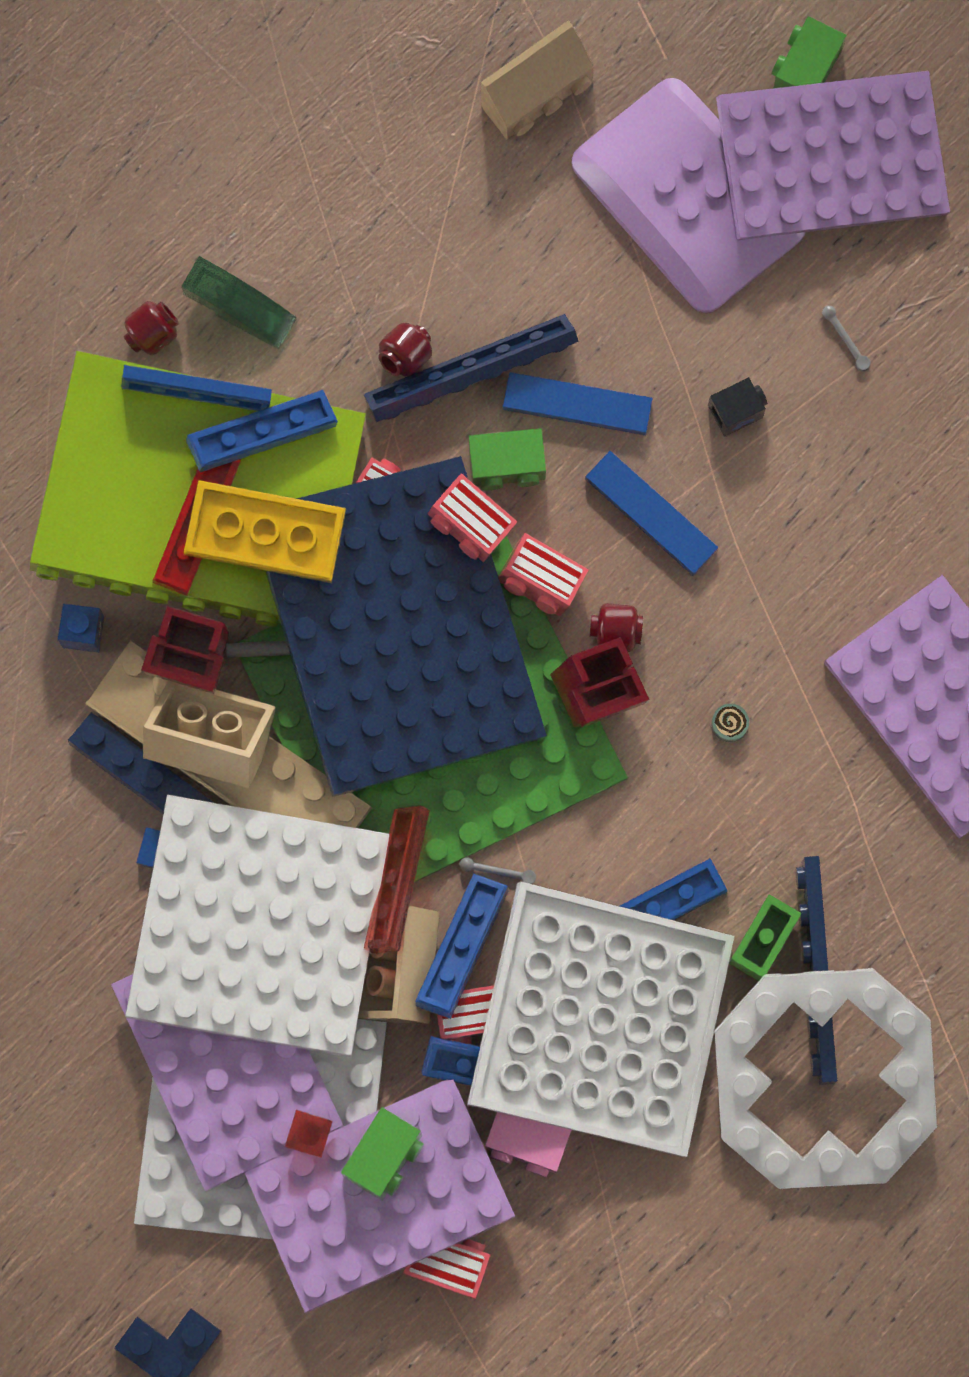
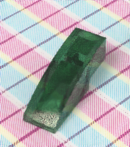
[181,256,297,349]

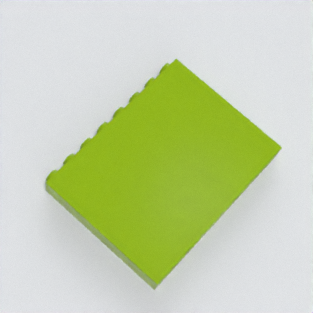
[30,351,366,627]

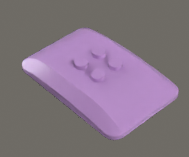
[572,78,805,313]

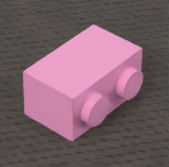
[485,1112,571,1178]

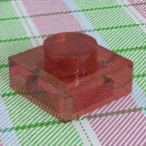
[285,1110,333,1158]

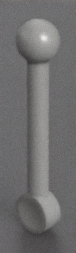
[822,306,870,371]
[459,857,536,884]

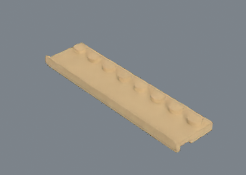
[85,640,372,828]

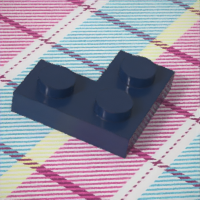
[114,1308,222,1377]

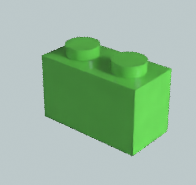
[771,16,846,89]
[469,428,546,491]
[729,894,802,981]
[341,1107,424,1200]

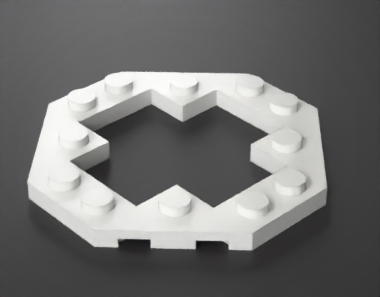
[715,968,937,1189]

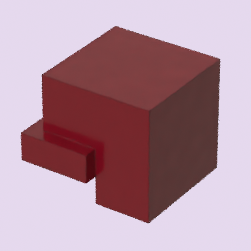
[141,606,229,694]
[550,637,650,728]

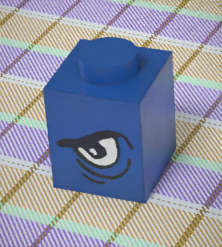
[57,603,104,653]

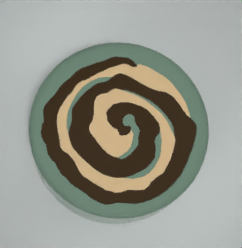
[711,704,749,742]

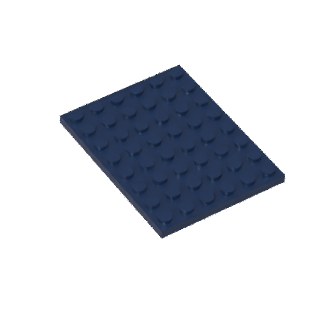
[265,456,547,797]

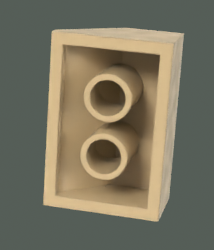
[481,20,594,140]
[143,680,275,788]
[358,905,440,1024]

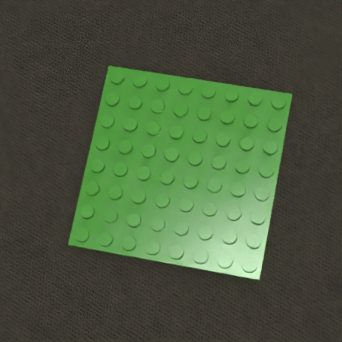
[237,536,628,900]

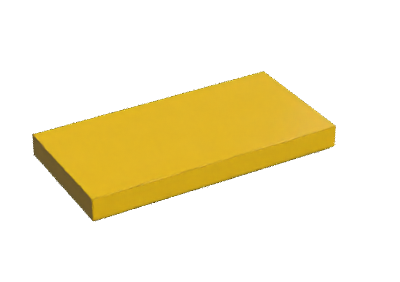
[184,480,346,583]

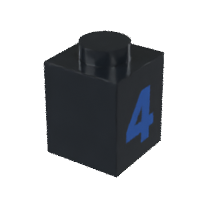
[708,377,768,437]

